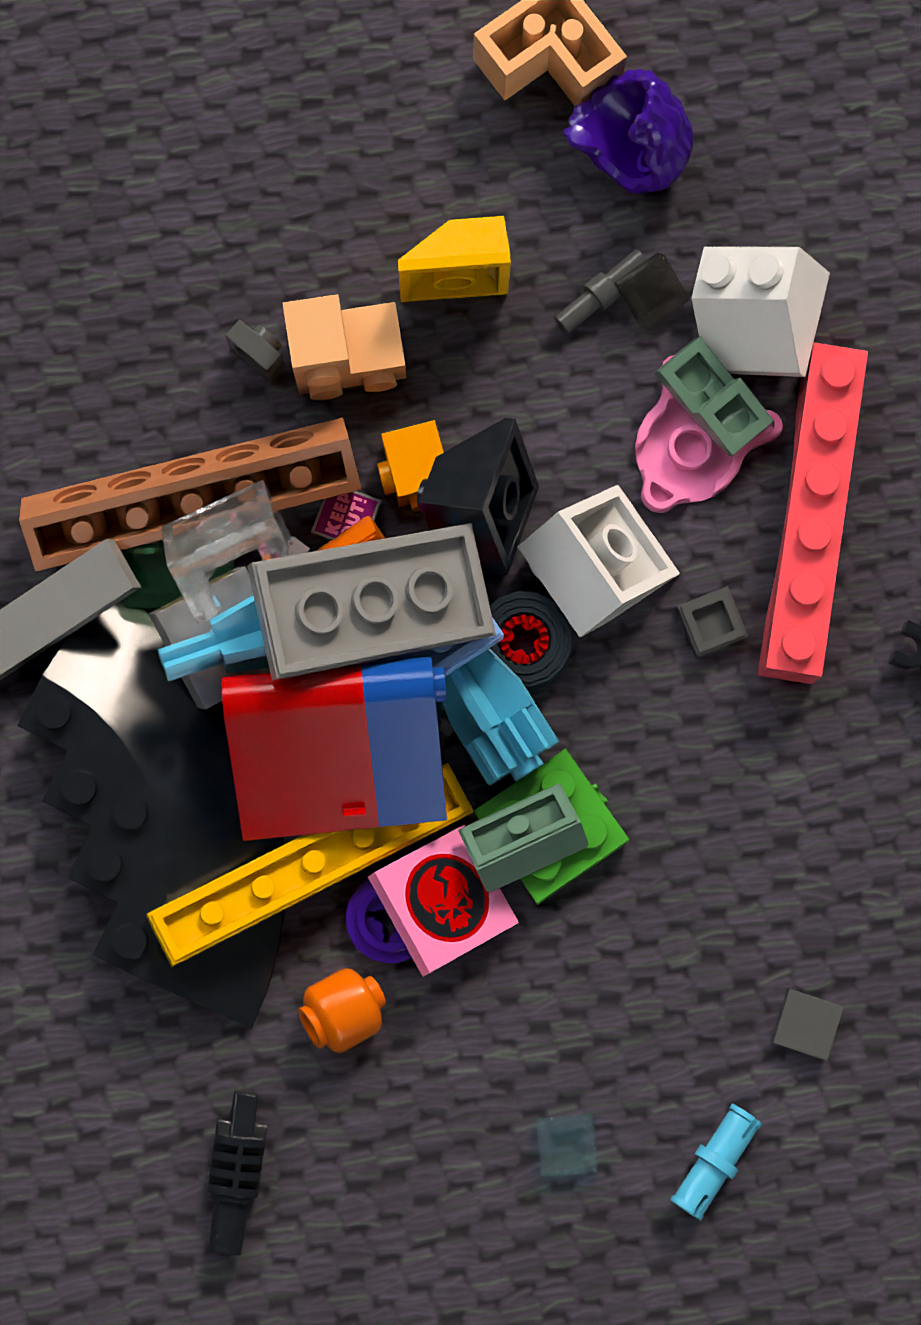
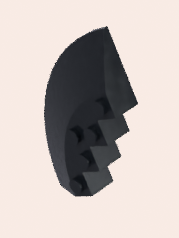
[17,597,285,1028]

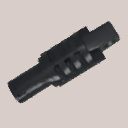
[207,1091,267,1255]

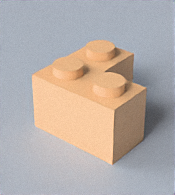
[473,0,627,106]
[283,294,406,400]

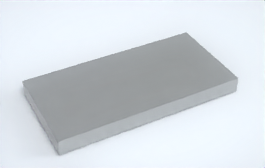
[247,523,496,681]

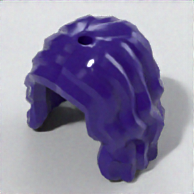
[563,69,693,194]

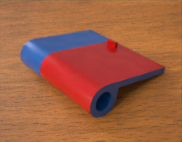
[222,656,447,841]

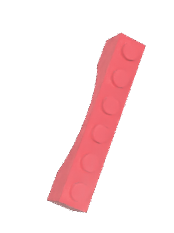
[757,342,868,684]

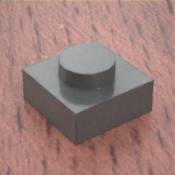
[225,319,285,383]

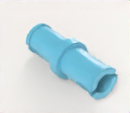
[670,1104,763,1221]

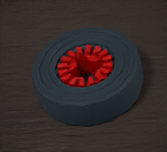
[490,591,573,691]

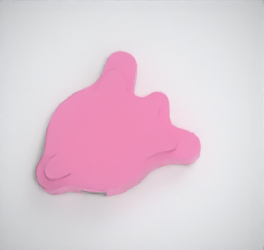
[635,355,783,513]

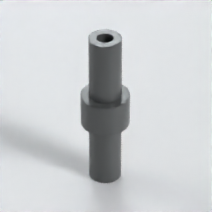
[554,249,649,335]

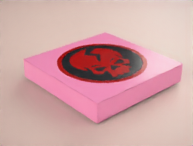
[368,825,519,977]

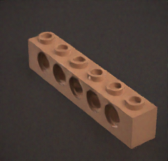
[19,418,361,572]

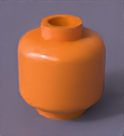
[298,968,386,1053]

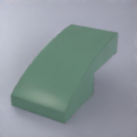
[654,336,774,456]

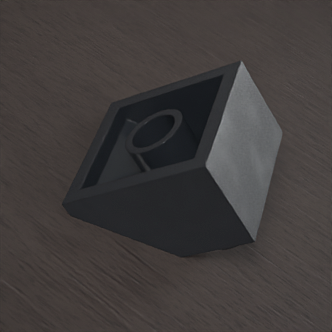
[417,418,539,575]

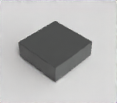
[676,586,749,659]
[771,988,844,1061]

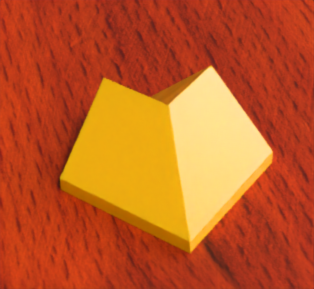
[398,216,511,302]

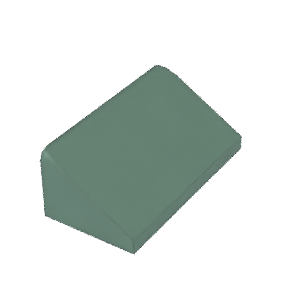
[458,783,588,892]

